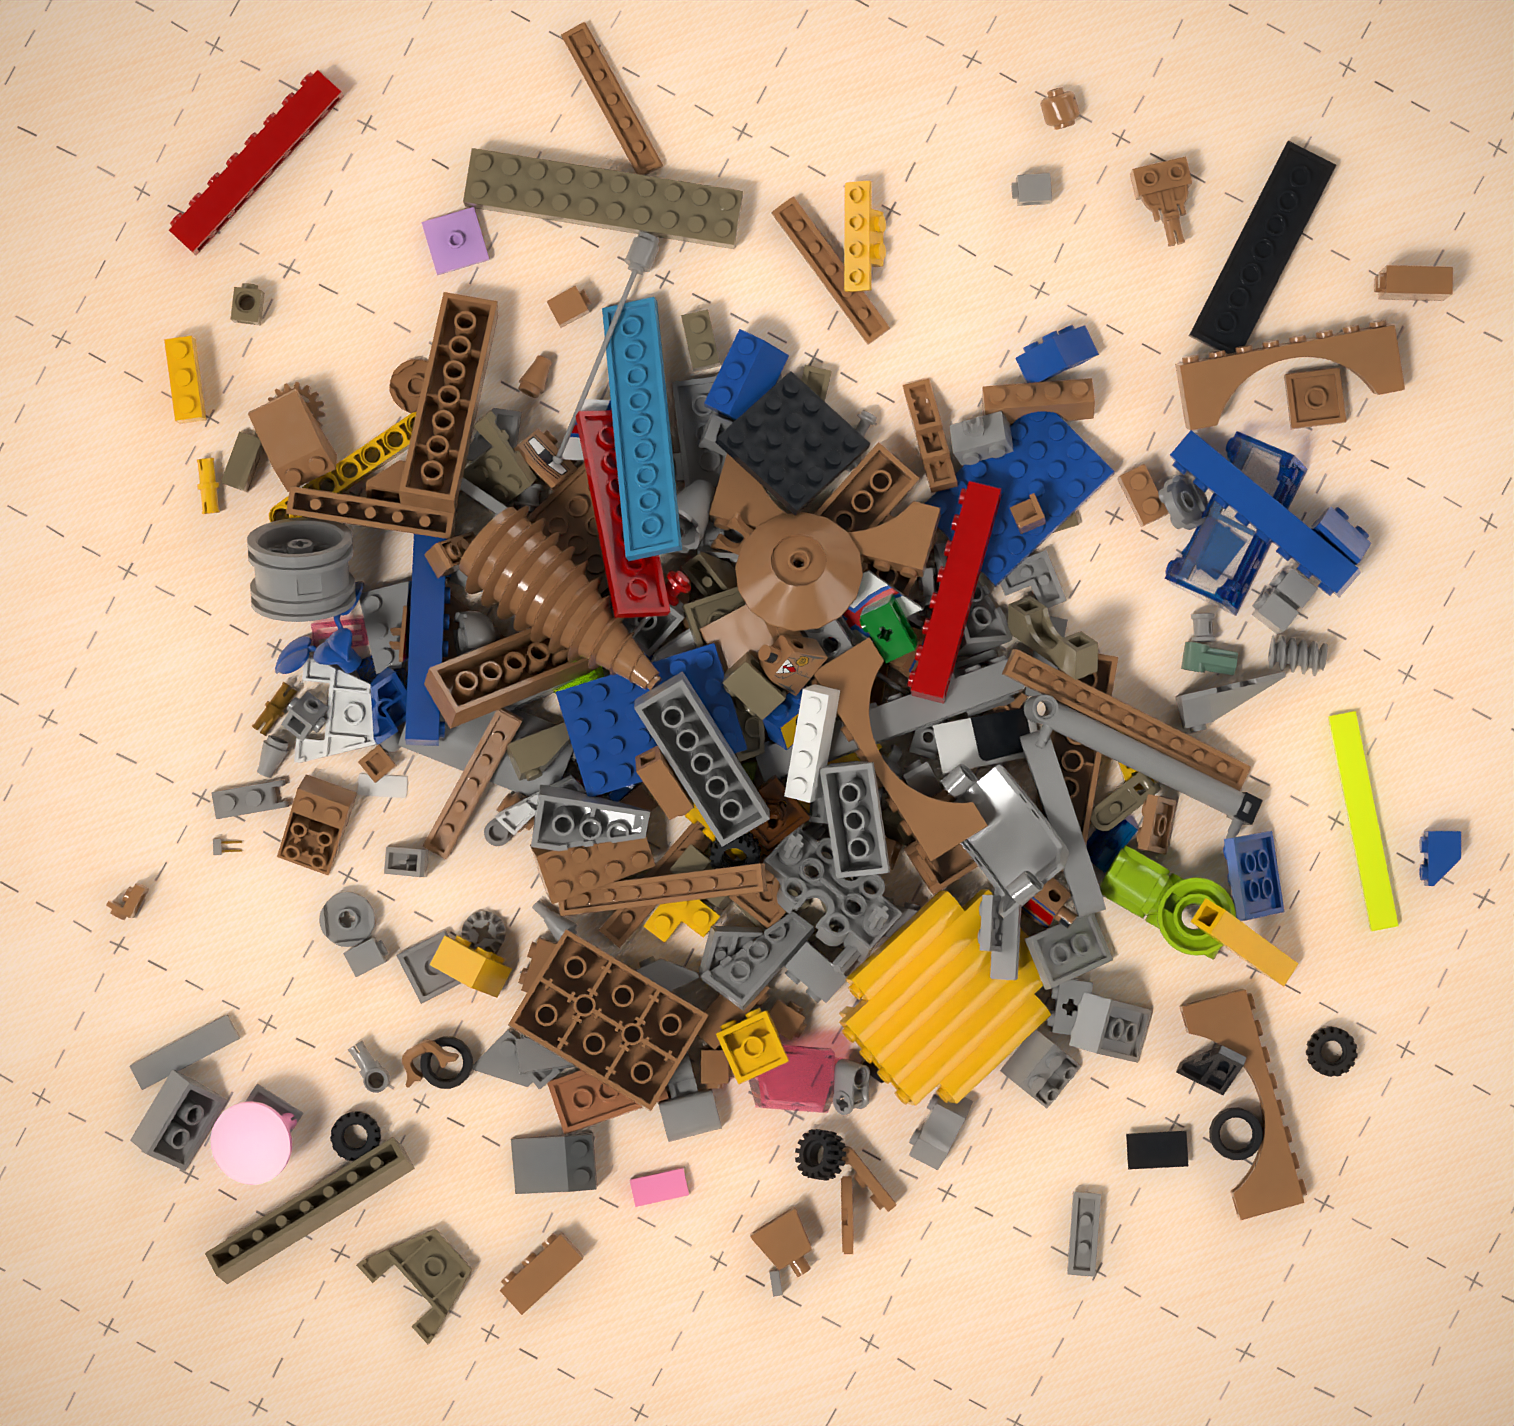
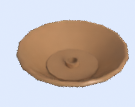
[735,512,863,631]

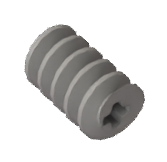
[1268,635,1328,676]

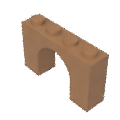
[635,745,694,820]

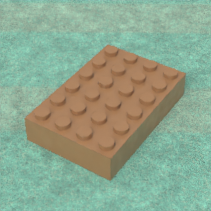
[508,929,709,1111]

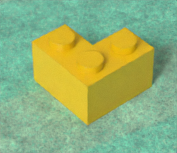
[643,900,721,943]
[430,935,512,998]

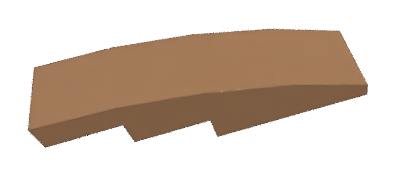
[902,378,958,493]

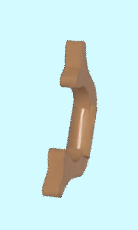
[710,512,754,555]
[402,1039,459,1088]

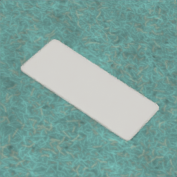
[357,774,408,798]

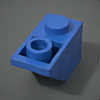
[1419,831,1461,886]

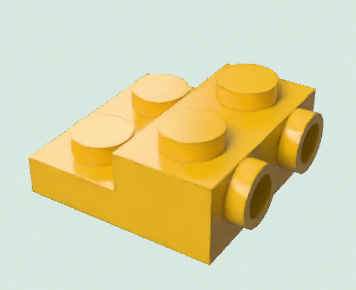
[716,1008,790,1084]

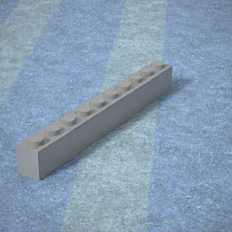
[755,655,1025,783]

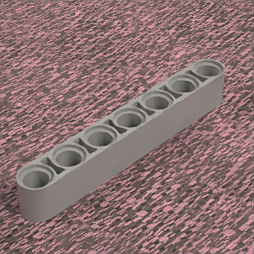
[1020,730,1106,918]

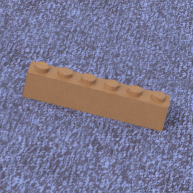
[286,486,458,539]

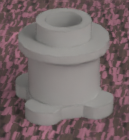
[514,484,544,513]

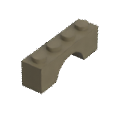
[1008,596,1098,680]

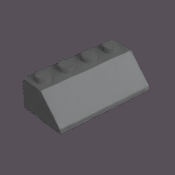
[820,761,890,878]

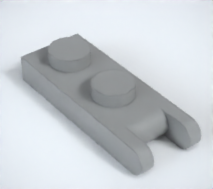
[211,780,289,819]

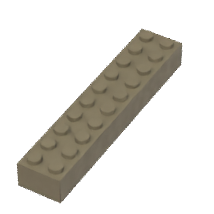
[463,148,743,249]

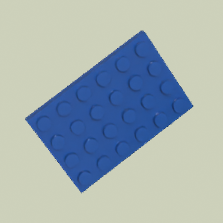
[924,411,1115,587]
[555,643,748,797]

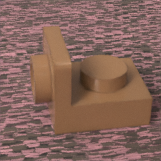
[106,884,149,921]

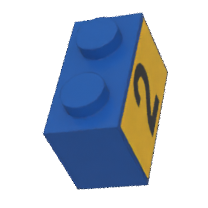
[763,686,807,750]

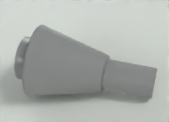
[532,900,577,943]

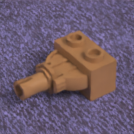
[1130,157,1192,247]

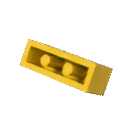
[164,336,206,424]

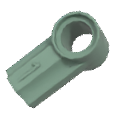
[1181,642,1238,676]

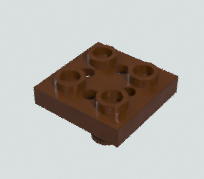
[750,774,811,851]

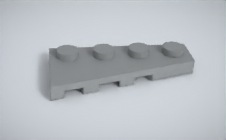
[701,911,815,1011]

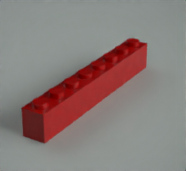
[169,69,344,256]
[907,481,1002,704]

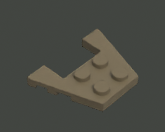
[463,410,537,505]
[356,1228,472,1345]

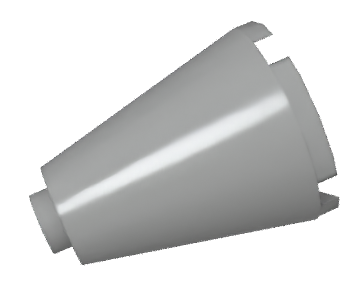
[676,480,716,553]

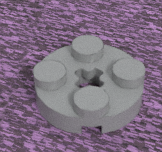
[1158,475,1206,530]
[319,892,375,947]

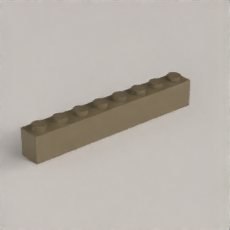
[205,1137,415,1284]

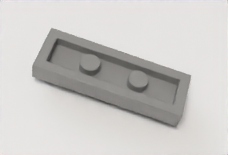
[1067,1191,1101,1277]

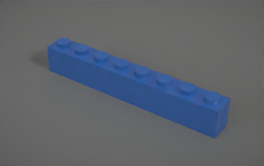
[1170,430,1361,598]
[405,534,451,746]

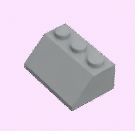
[130,1069,228,1171]

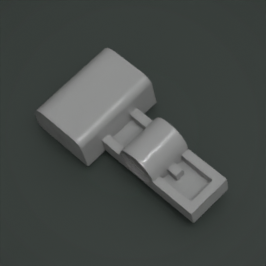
[658,1051,722,1142]

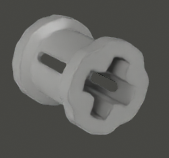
[1191,613,1216,642]

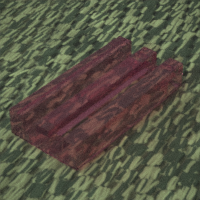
[311,618,369,647]

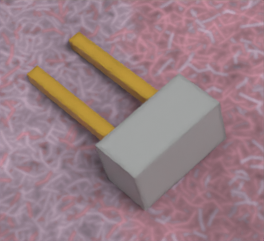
[213,839,242,855]

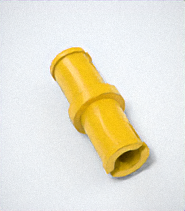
[197,458,220,514]

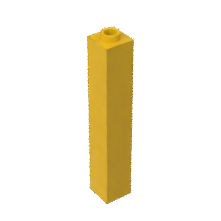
[1191,898,1298,987]

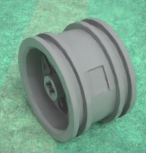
[247,517,356,622]

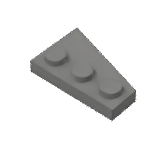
[359,581,412,674]

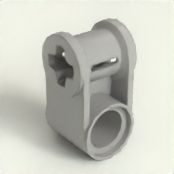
[833,1059,870,1115]

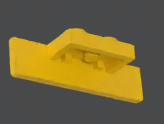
[844,181,886,292]

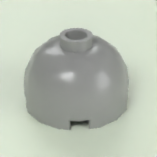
[453,611,500,657]

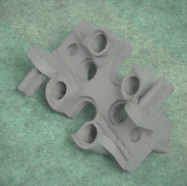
[763,822,903,975]

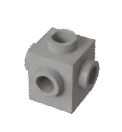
[281,691,329,741]

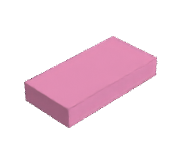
[630,1168,689,1207]

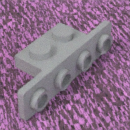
[978,889,1021,980]

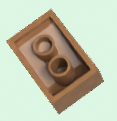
[248,389,337,492]
[699,604,802,673]

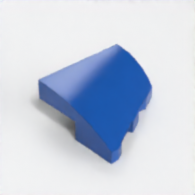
[370,667,407,745]

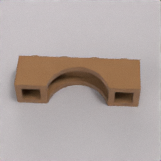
[982,378,1095,425]

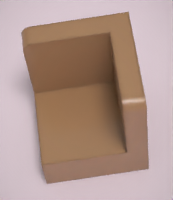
[1010,493,1046,534]

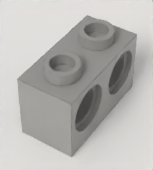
[801,616,857,663]

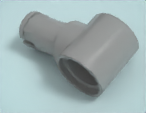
[348,1040,390,1093]

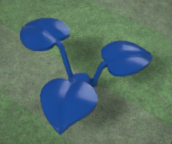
[275,581,364,674]

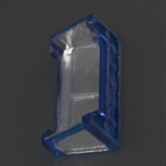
[1164,431,1308,616]

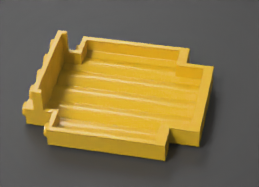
[839,889,1052,1106]

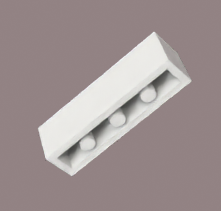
[784,684,840,803]

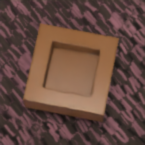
[358,744,397,783]

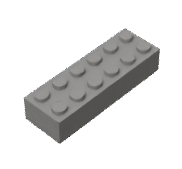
[634,671,770,847]

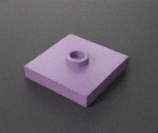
[421,207,490,276]

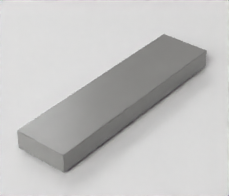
[129,1014,240,1090]

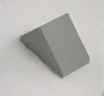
[384,847,429,877]

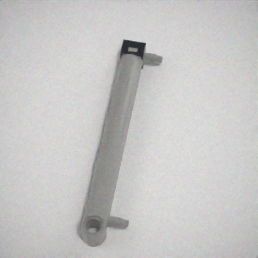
[1024,695,1263,839]

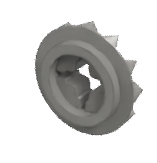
[461,911,506,953]

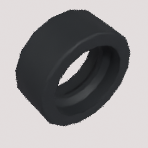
[420,1036,473,1089]
[1209,1107,1263,1160]

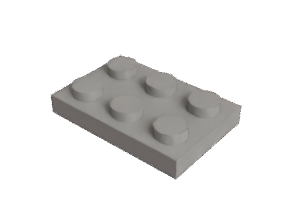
[1025,914,1113,990]

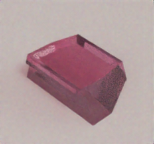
[749,1045,843,1113]

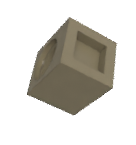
[230,283,265,326]

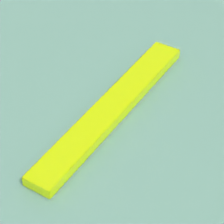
[1328,711,1399,932]

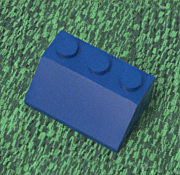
[704,329,789,421]

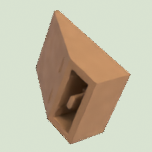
[277,774,357,875]

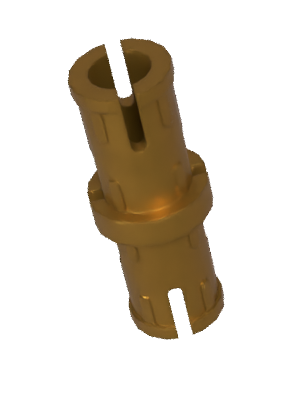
[252,682,298,736]

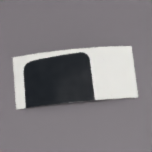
[933,708,1038,774]

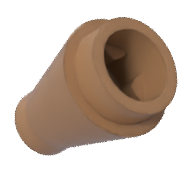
[518,355,552,398]

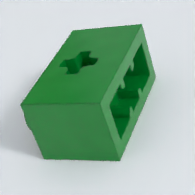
[860,594,919,663]

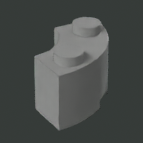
[909,1094,973,1171]

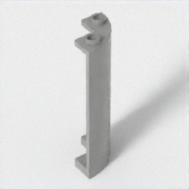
[398,709,576,797]

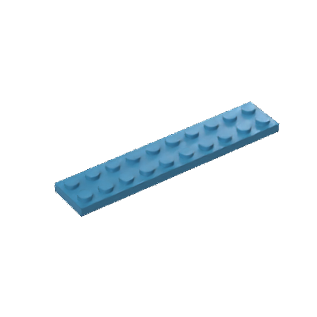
[602,297,682,561]

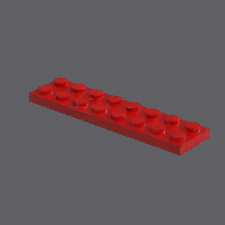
[575,410,671,618]

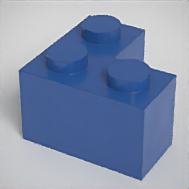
[1015,325,1099,383]

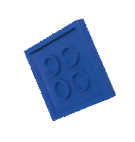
[1223,831,1285,921]

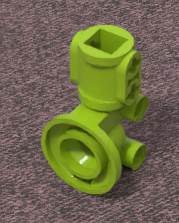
[1099,845,1236,960]

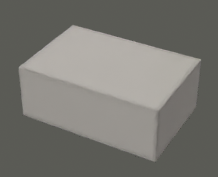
[769,1269,783,1297]

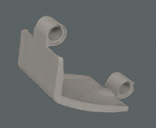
[940,764,1069,918]

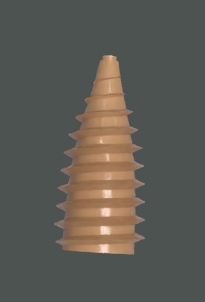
[459,506,662,690]

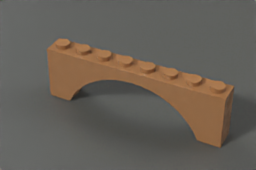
[1175,320,1405,430]
[709,454,940,578]
[811,638,988,862]
[1179,989,1307,1220]

